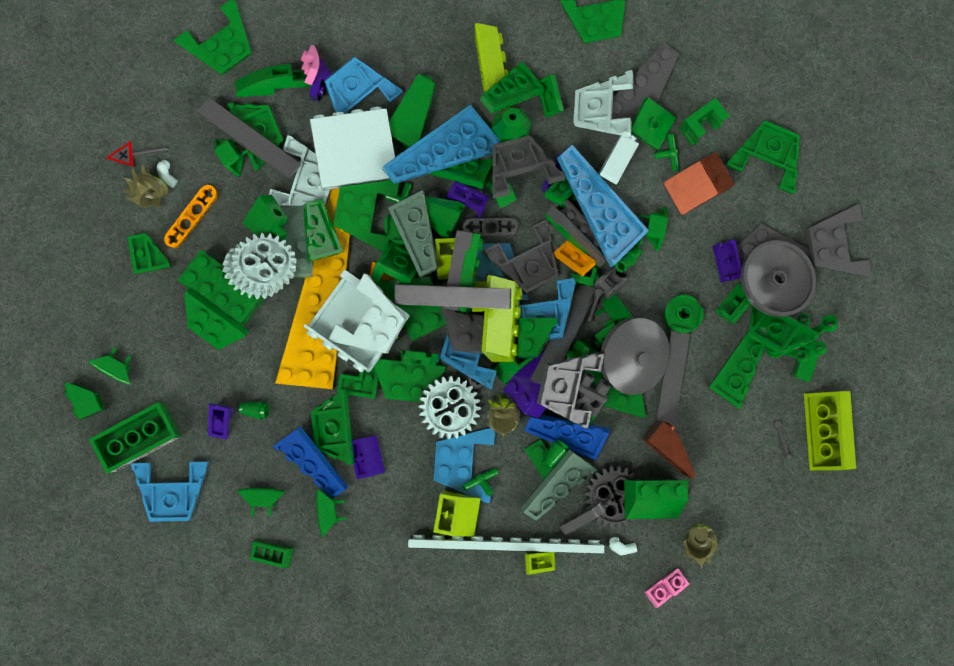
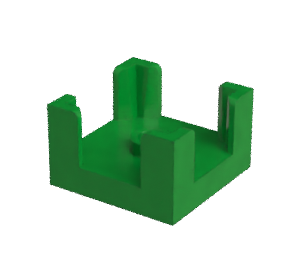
[679,98,729,147]
[371,242,419,285]

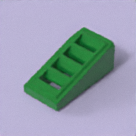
[249,540,294,569]

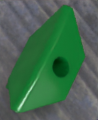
[214,139,249,177]
[639,207,668,251]
[596,294,632,326]
[89,347,132,385]
[238,487,285,516]
[316,490,346,537]

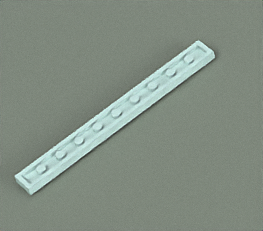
[408,534,604,553]

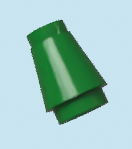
[239,401,269,420]
[542,439,569,469]

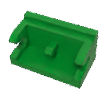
[714,283,751,325]

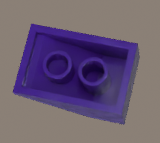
[504,351,546,418]

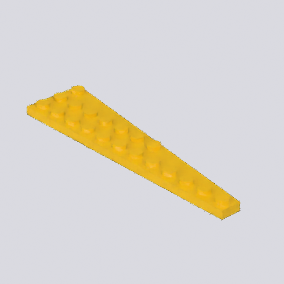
[275,188,351,389]

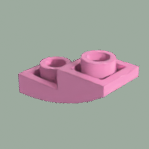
[301,45,319,85]
[644,568,689,608]

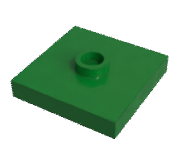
[631,97,676,150]

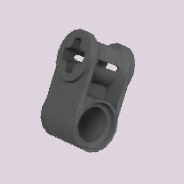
[594,267,631,299]

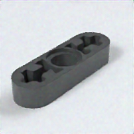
[463,218,518,237]
[559,500,606,535]

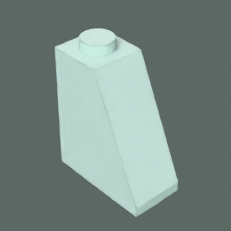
[598,135,639,185]

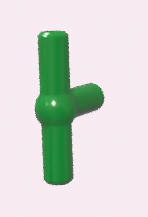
[654,133,680,172]
[385,183,412,203]
[462,467,498,496]

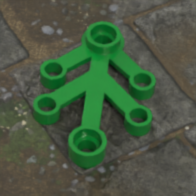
[766,313,838,363]

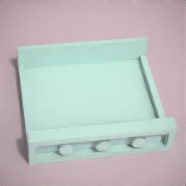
[310,107,395,191]
[304,269,409,372]

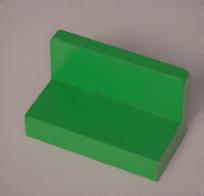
[791,347,822,383]

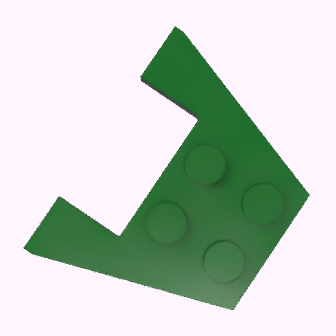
[174,0,252,76]
[559,0,625,44]
[725,121,800,195]
[333,180,399,252]

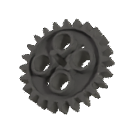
[583,466,640,529]

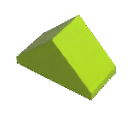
[524,551,555,575]

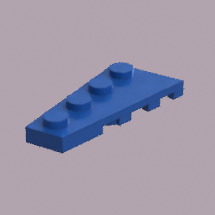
[524,415,610,460]
[272,426,348,498]

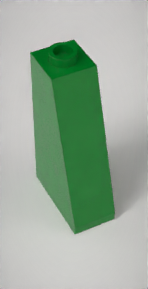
[389,74,435,149]

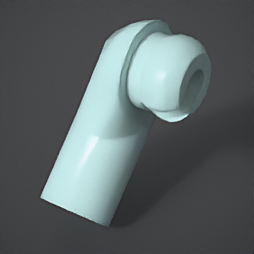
[157,160,178,188]
[609,537,637,555]

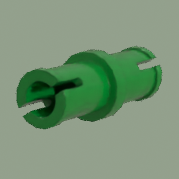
[615,246,642,272]

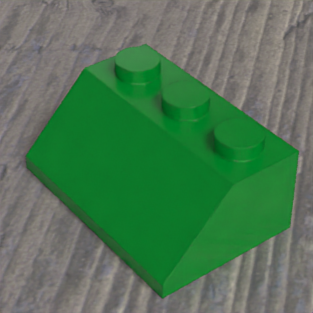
[625,479,688,519]

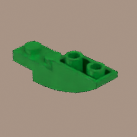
[235,64,312,97]

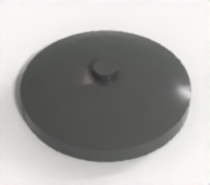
[741,240,816,317]
[600,317,669,395]

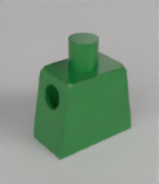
[242,195,288,241]

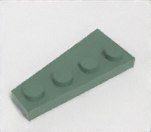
[388,190,439,278]
[280,206,314,277]
[521,450,597,521]

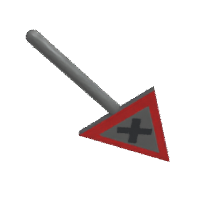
[106,141,168,167]

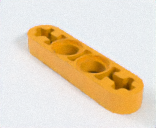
[164,185,218,248]

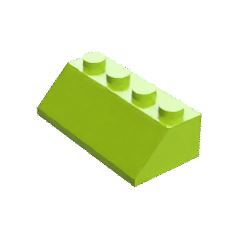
[475,23,508,93]
[482,275,522,362]
[804,391,856,470]

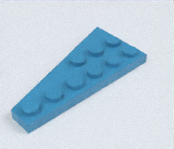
[382,105,501,184]
[557,145,649,268]

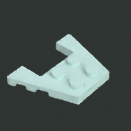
[574,70,633,137]
[269,135,331,206]
[328,274,407,353]

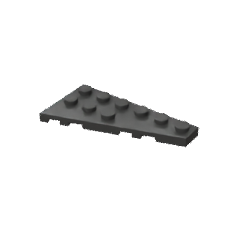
[597,42,679,162]

